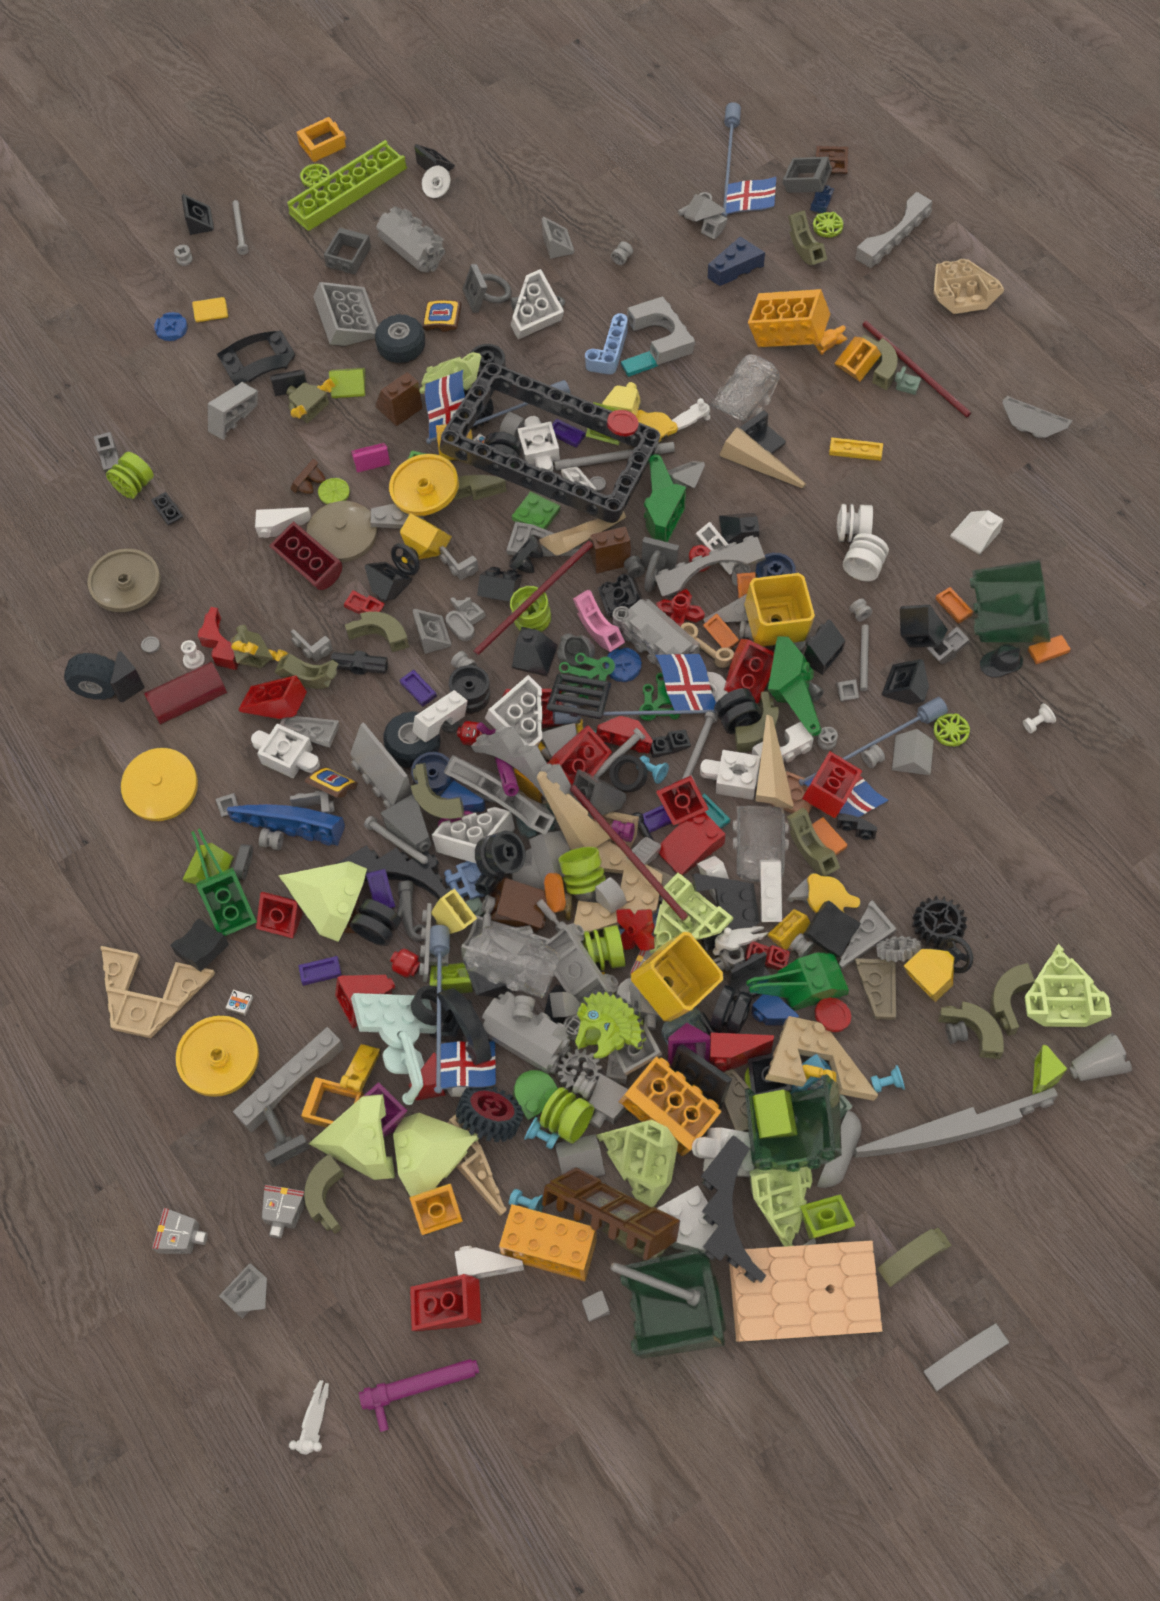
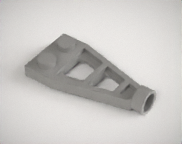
[506,522,582,557]

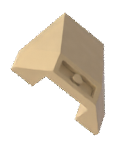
[934,259,1004,314]

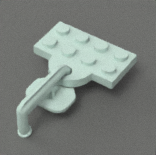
[351,993,437,1105]

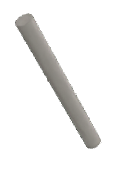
[860,625,869,691]

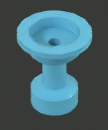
[636,755,669,784]
[870,1065,905,1093]
[524,1117,559,1150]
[509,1189,544,1212]

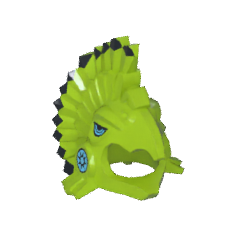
[575,990,646,1058]

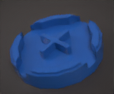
[154,312,188,341]
[605,648,642,682]

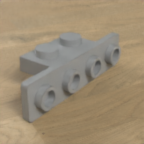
[419,903,448,982]

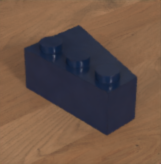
[708,236,765,286]

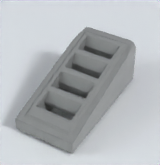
[626,837,661,865]

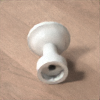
[181,640,205,669]
[1023,703,1056,733]

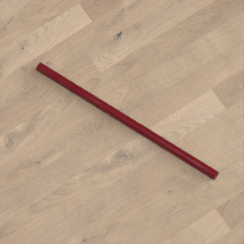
[862,321,971,417]
[473,541,593,656]
[569,785,688,921]

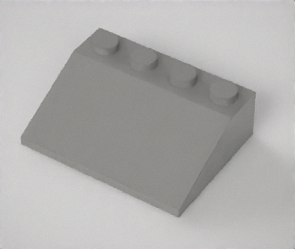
[313,282,379,346]
[350,723,412,809]

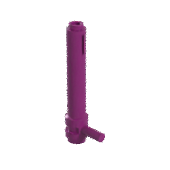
[476,722,519,796]
[359,1359,479,1432]

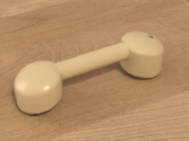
[681,622,734,668]

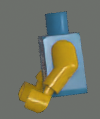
[790,1054,836,1096]

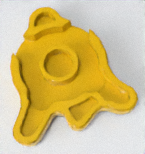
[636,410,678,442]
[807,874,860,914]

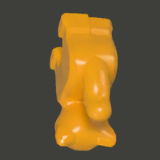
[814,325,847,355]

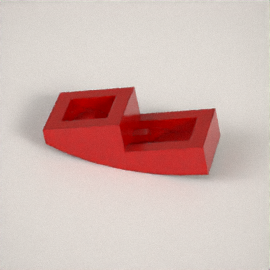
[344,590,385,614]

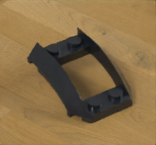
[216,330,296,386]

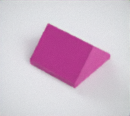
[351,443,390,473]

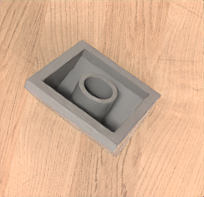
[684,194,725,221]
[542,217,575,259]
[413,609,452,654]
[892,729,934,775]
[555,1134,605,1177]

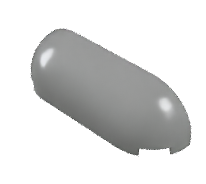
[817,1109,862,1188]

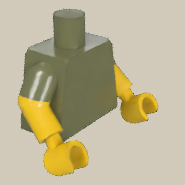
[287,379,336,424]
[231,625,288,669]

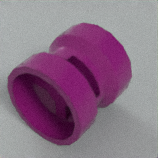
[611,820,635,842]

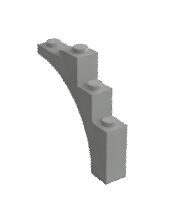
[471,726,580,803]
[444,755,555,835]

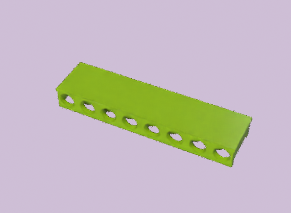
[287,140,407,231]

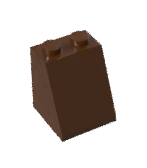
[375,372,423,427]
[588,526,631,574]
[490,878,547,934]

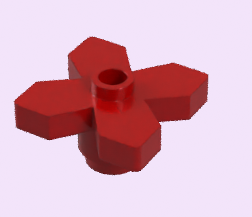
[656,589,705,627]
[616,909,655,950]

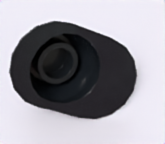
[980,644,1023,678]

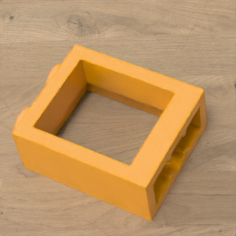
[296,117,346,162]
[301,1077,364,1128]

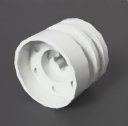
[837,504,873,542]
[842,533,889,582]

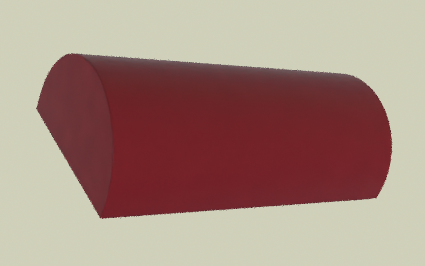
[269,521,343,590]
[144,661,227,725]

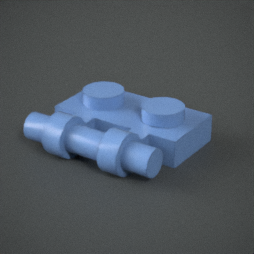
[444,861,486,902]

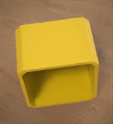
[744,573,815,647]
[631,932,723,1022]

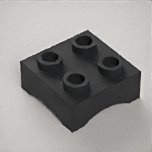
[803,901,861,957]
[170,919,229,972]

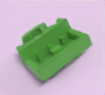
[513,1070,558,1120]

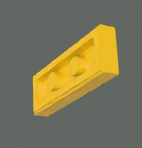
[829,438,883,461]

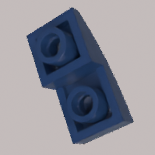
[810,185,834,213]

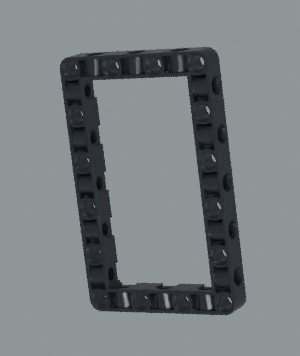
[440,363,660,523]

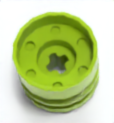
[106,452,154,499]
[510,586,551,632]
[558,847,606,894]
[582,925,625,971]
[540,1087,594,1143]

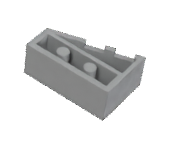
[208,382,258,440]

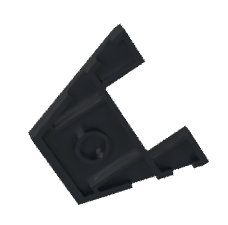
[692,873,760,951]

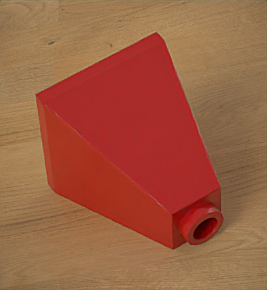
[656,775,709,826]
[335,975,395,1028]

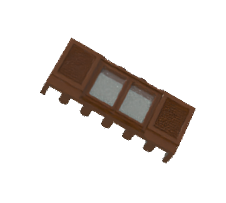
[542,1167,681,1260]

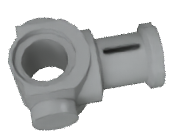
[712,946,745,971]

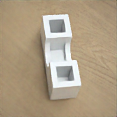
[412,690,468,742]
[752,722,814,767]
[760,860,782,922]

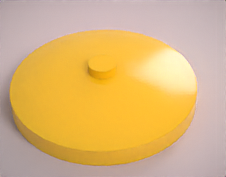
[389,454,459,516]
[121,748,198,821]
[176,1016,259,1097]

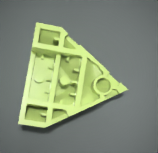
[419,352,481,394]
[279,861,367,942]
[650,873,734,953]
[1025,944,1112,1027]
[309,1094,395,1180]
[393,1113,479,1197]
[596,1120,678,1207]
[749,1159,812,1247]

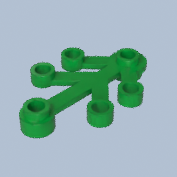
[559,653,615,699]
[639,673,680,721]

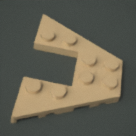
[574,841,663,933]
[101,946,215,1038]
[765,1016,878,1101]

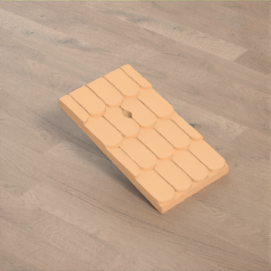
[729,1241,882,1342]

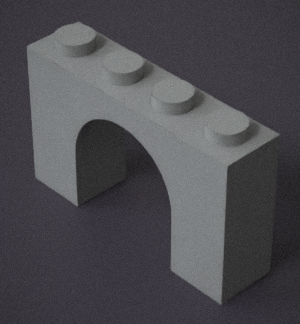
[627,297,695,365]

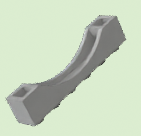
[855,192,932,268]
[655,536,766,598]
[233,1027,344,1133]

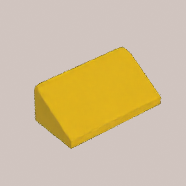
[192,297,228,322]
[767,909,811,950]

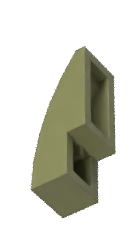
[454,475,507,501]

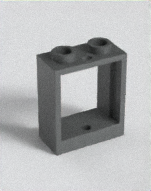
[783,157,832,193]
[324,228,371,274]

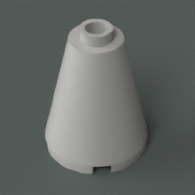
[1069,1032,1132,1081]

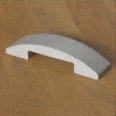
[923,1324,1009,1392]

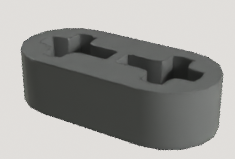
[234,844,253,880]

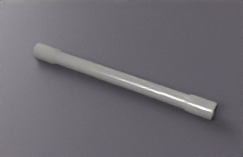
[554,442,675,471]

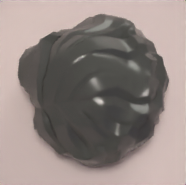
[557,634,595,668]

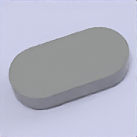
[446,611,475,641]

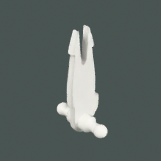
[665,398,710,436]
[713,926,769,955]
[289,1380,329,1454]

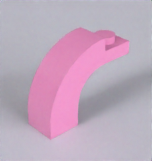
[573,590,625,652]

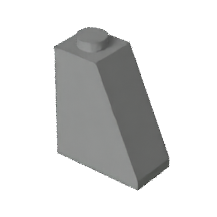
[529,831,569,884]

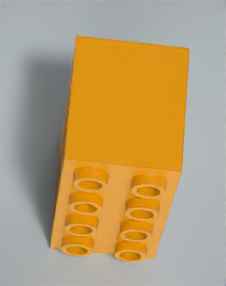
[748,289,830,347]
[618,1057,722,1157]
[499,1204,597,1282]

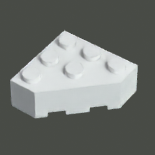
[511,269,564,340]
[485,675,542,747]
[432,807,515,863]
[657,1185,718,1257]

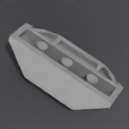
[1002,396,1072,438]

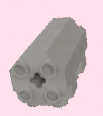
[376,206,445,272]
[622,599,700,671]
[482,992,571,1074]

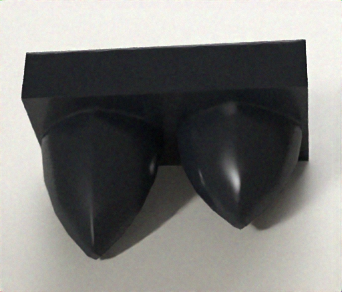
[509,535,543,573]

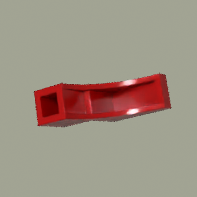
[198,607,239,670]

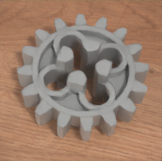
[876,936,921,962]
[558,1049,602,1095]

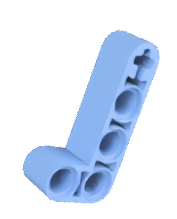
[585,313,628,374]

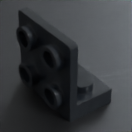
[739,410,786,454]
[728,952,770,999]

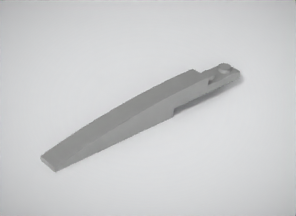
[854,1088,1058,1158]

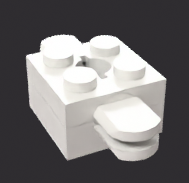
[517,416,560,472]
[251,724,320,779]
[700,750,761,800]
[692,1128,770,1177]

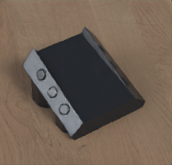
[598,574,643,617]

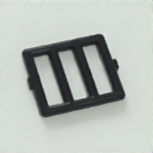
[547,674,611,719]

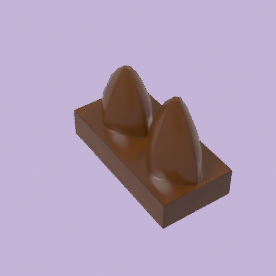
[290,458,326,493]

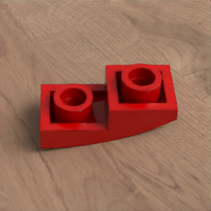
[744,941,790,970]

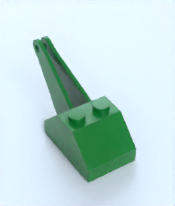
[644,454,686,542]
[768,636,822,736]
[191,828,257,936]
[746,952,849,1011]

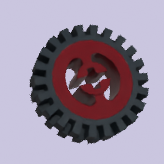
[455,1086,523,1142]

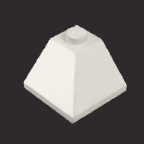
[950,510,1004,555]

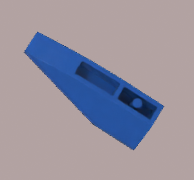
[227,804,345,846]

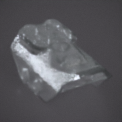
[709,354,780,422]
[733,805,789,882]
[463,926,561,998]

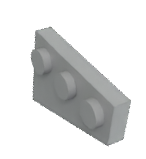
[371,504,424,529]
[280,716,339,748]

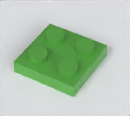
[512,492,560,530]

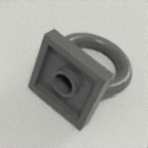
[462,264,512,313]
[641,537,679,592]
[263,1106,311,1168]

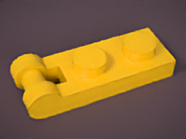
[340,1044,380,1092]

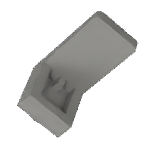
[439,546,478,580]
[290,629,333,662]
[290,790,335,815]

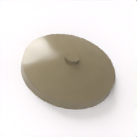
[306,501,377,563]
[87,549,161,612]

